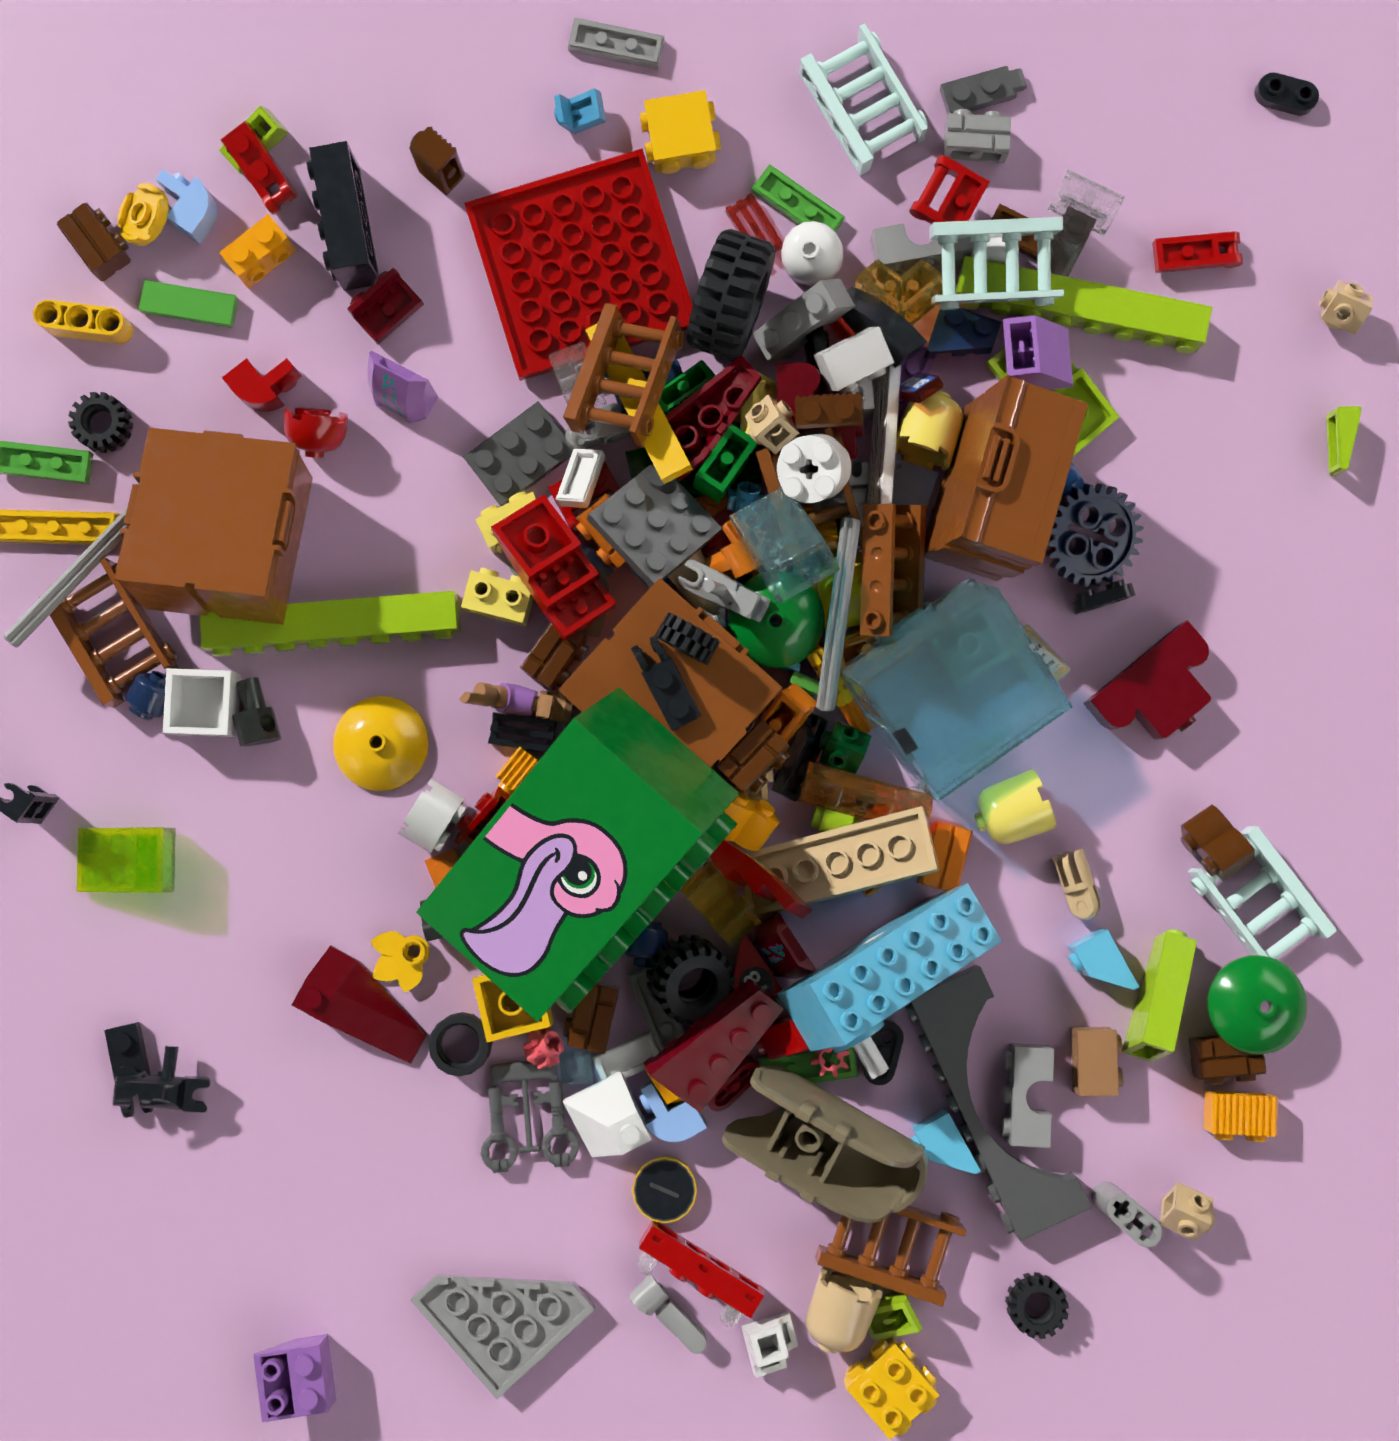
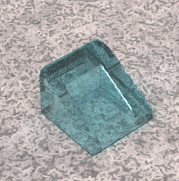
[559,1049,594,1084]

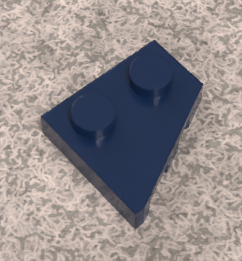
[924,308,1001,359]

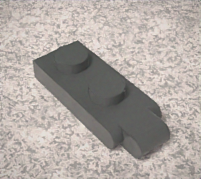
[940,66,1027,115]

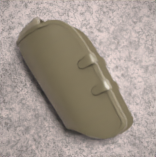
[722,1066,928,1223]

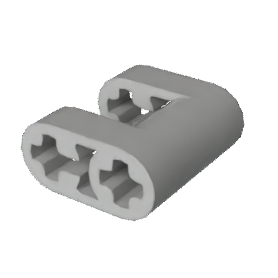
[1092,1181,1162,1248]

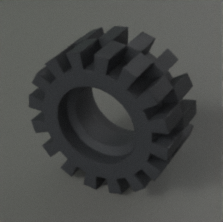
[68,392,133,453]
[655,612,720,665]
[1005,1272,1069,1339]

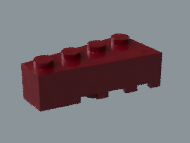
[643,979,784,1113]

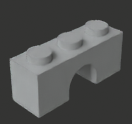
[870,223,973,277]
[752,279,855,361]
[1001,1043,1054,1148]

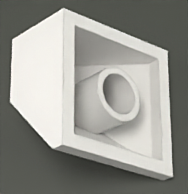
[563,1071,652,1157]

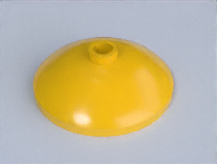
[333,696,429,791]

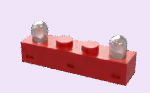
[636,1221,764,1327]

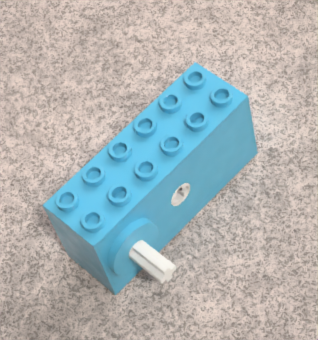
[777,883,1002,1079]

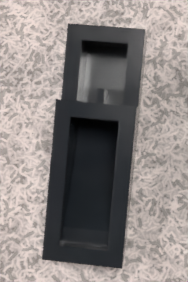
[842,287,927,368]

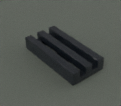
[488,712,556,752]

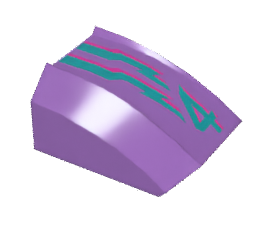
[367,351,438,423]

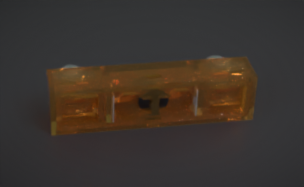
[798,761,933,820]

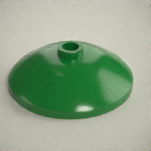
[728,571,825,668]
[1207,955,1307,1054]

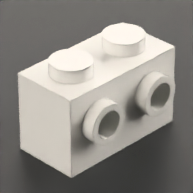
[813,327,894,394]

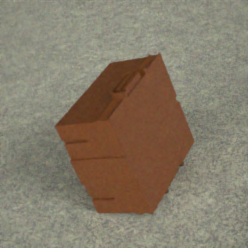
[925,375,1088,581]
[114,427,313,625]
[558,577,783,769]

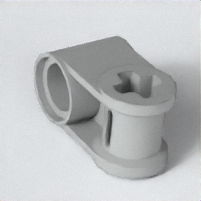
[565,403,630,449]

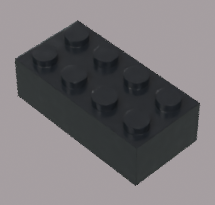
[306,141,379,291]

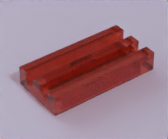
[725,193,783,252]

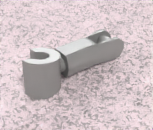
[629,1274,707,1354]

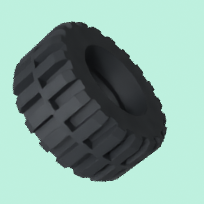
[687,229,776,361]

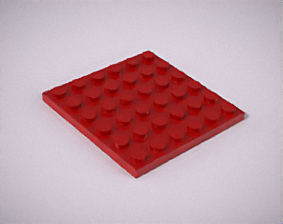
[464,149,693,381]

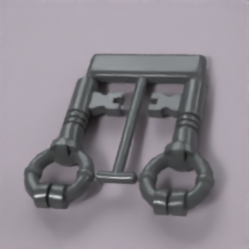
[480,1061,580,1173]

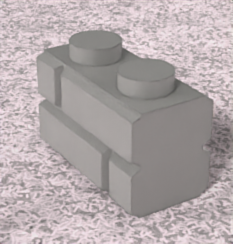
[943,109,1011,163]

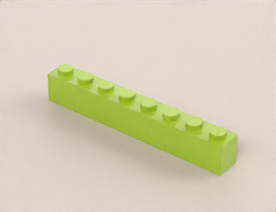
[955,256,1213,354]
[200,590,461,657]

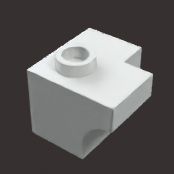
[741,1311,798,1378]

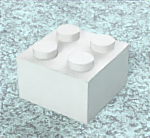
[163,668,241,738]

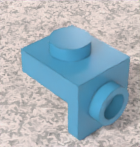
[554,88,606,134]

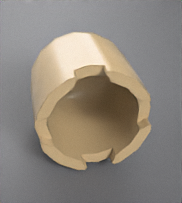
[805,1267,883,1354]

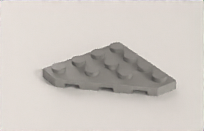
[411,1274,596,1399]

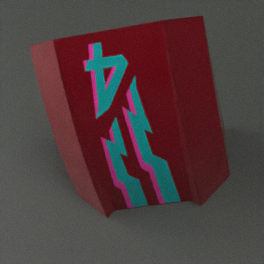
[752,912,816,980]

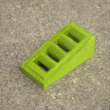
[219,105,289,174]
[1326,406,1362,476]

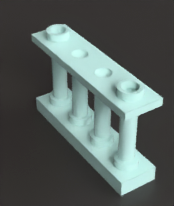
[799,23,928,176]
[929,217,1064,310]
[1188,826,1337,960]

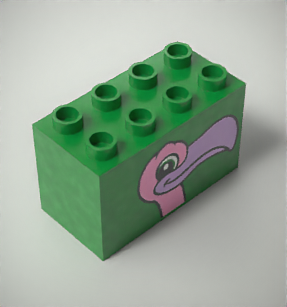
[416,687,740,1022]

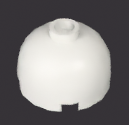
[781,221,843,286]

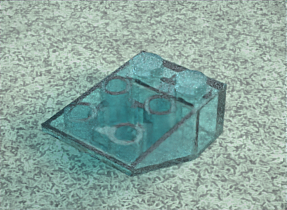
[729,487,841,603]

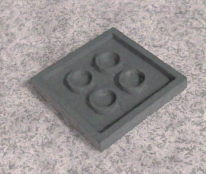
[587,463,722,587]

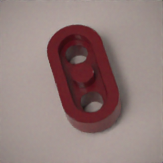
[708,1055,760,1112]

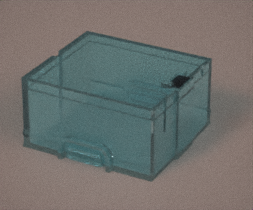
[840,577,1072,802]

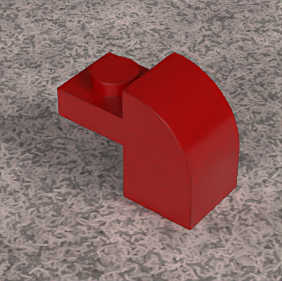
[221,358,302,412]

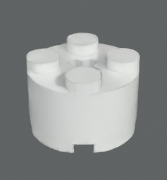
[777,434,851,503]
[398,779,468,853]

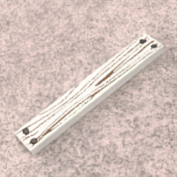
[867,364,901,504]

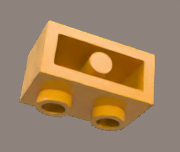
[219,214,297,289]

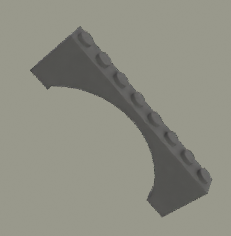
[905,965,1091,1241]

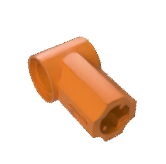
[705,536,761,578]

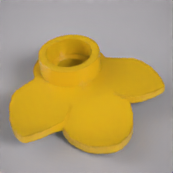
[371,931,430,992]

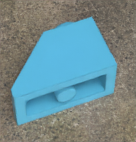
[1067,928,1139,990]
[910,1108,981,1174]

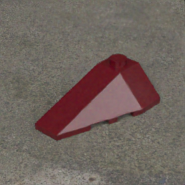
[666,355,762,481]
[291,945,427,1064]

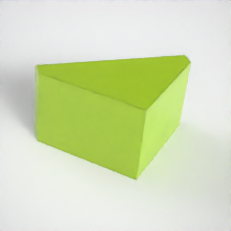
[868,1291,923,1341]

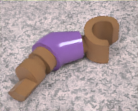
[459,682,573,724]

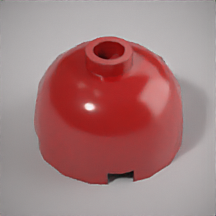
[284,408,348,458]

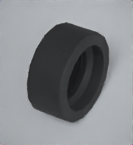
[428,1012,493,1076]

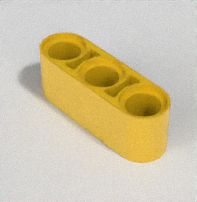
[33,300,134,344]

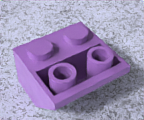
[1003,315,1073,390]
[253,1334,336,1422]

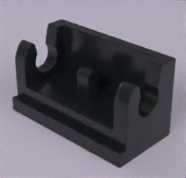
[0,783,60,824]

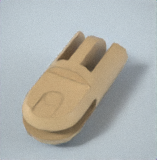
[1053,848,1101,920]

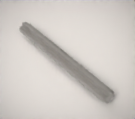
[4,508,128,648]
[816,517,861,711]

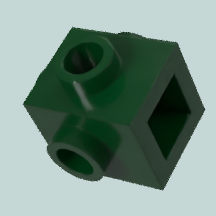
[818,721,872,777]

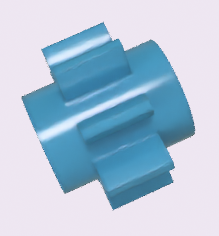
[727,481,766,521]

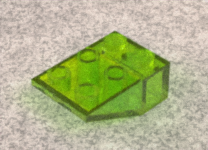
[76,827,176,893]

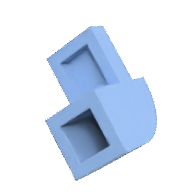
[156,169,217,245]
[639,1080,707,1142]

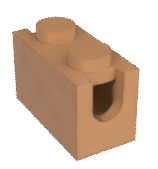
[1071,1027,1123,1096]

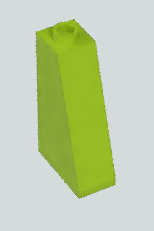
[1122,929,1197,1062]

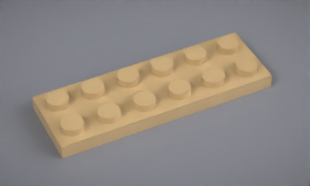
[744,806,940,918]

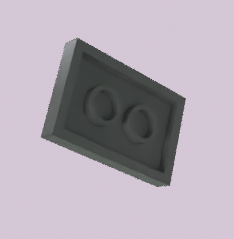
[463,401,573,507]

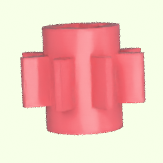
[523,1027,564,1070]
[810,1048,850,1078]

